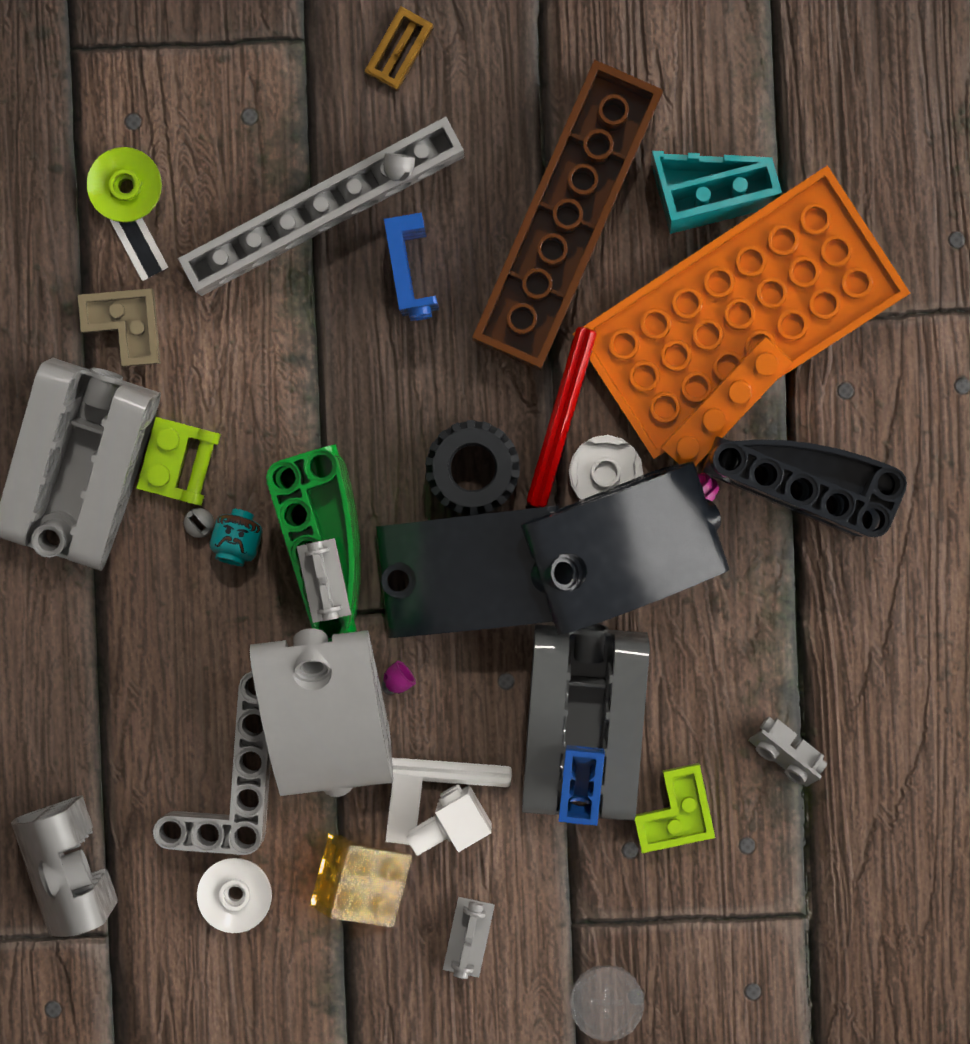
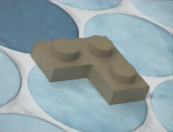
[78,288,161,367]

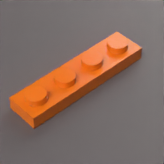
[661,336,793,467]

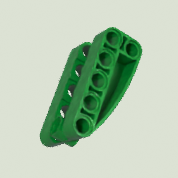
[266,444,361,642]

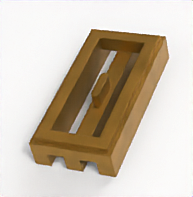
[364,6,434,92]

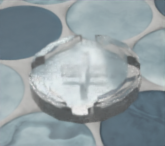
[570,965,645,1042]

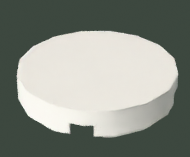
[568,435,643,500]

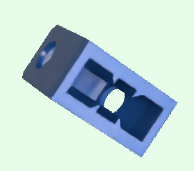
[559,745,605,826]

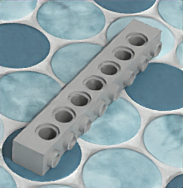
[178,117,464,296]

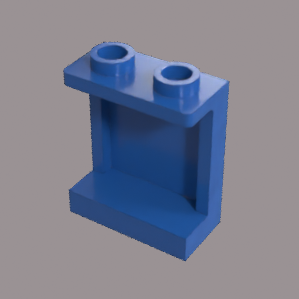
[384,213,439,321]

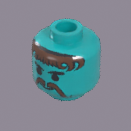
[209,509,263,566]

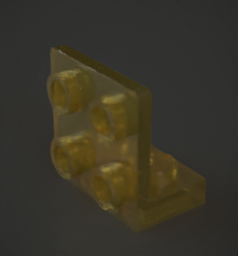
[310,834,412,927]

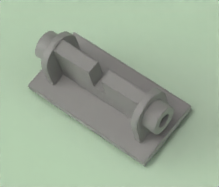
[297,538,351,623]
[748,717,828,787]
[443,896,495,979]

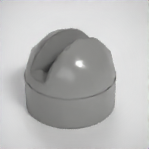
[383,153,415,181]
[183,508,215,538]

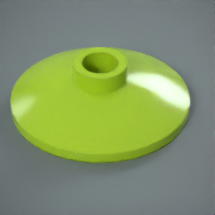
[87,147,162,222]

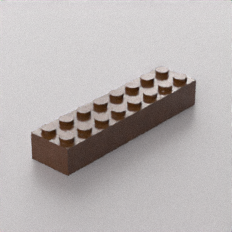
[472,59,664,371]

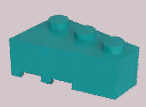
[651,150,782,234]

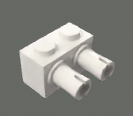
[407,784,492,856]

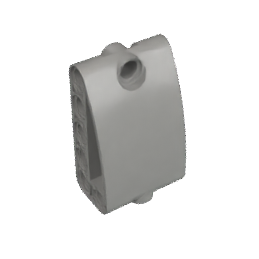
[0,358,161,571]
[250,629,393,797]
[11,795,118,937]

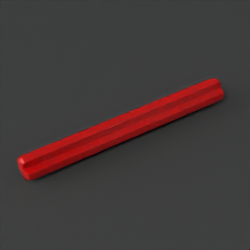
[527,327,597,508]

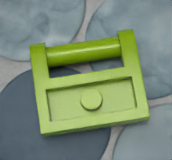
[136,417,221,506]

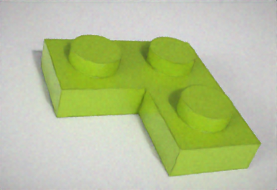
[635,763,715,853]

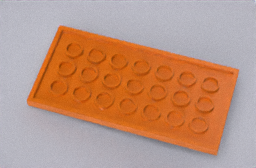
[572,165,911,459]

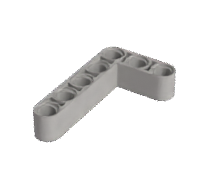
[153,671,271,855]

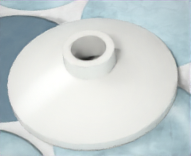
[197,858,272,933]

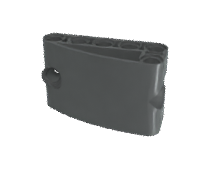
[522,623,650,821]

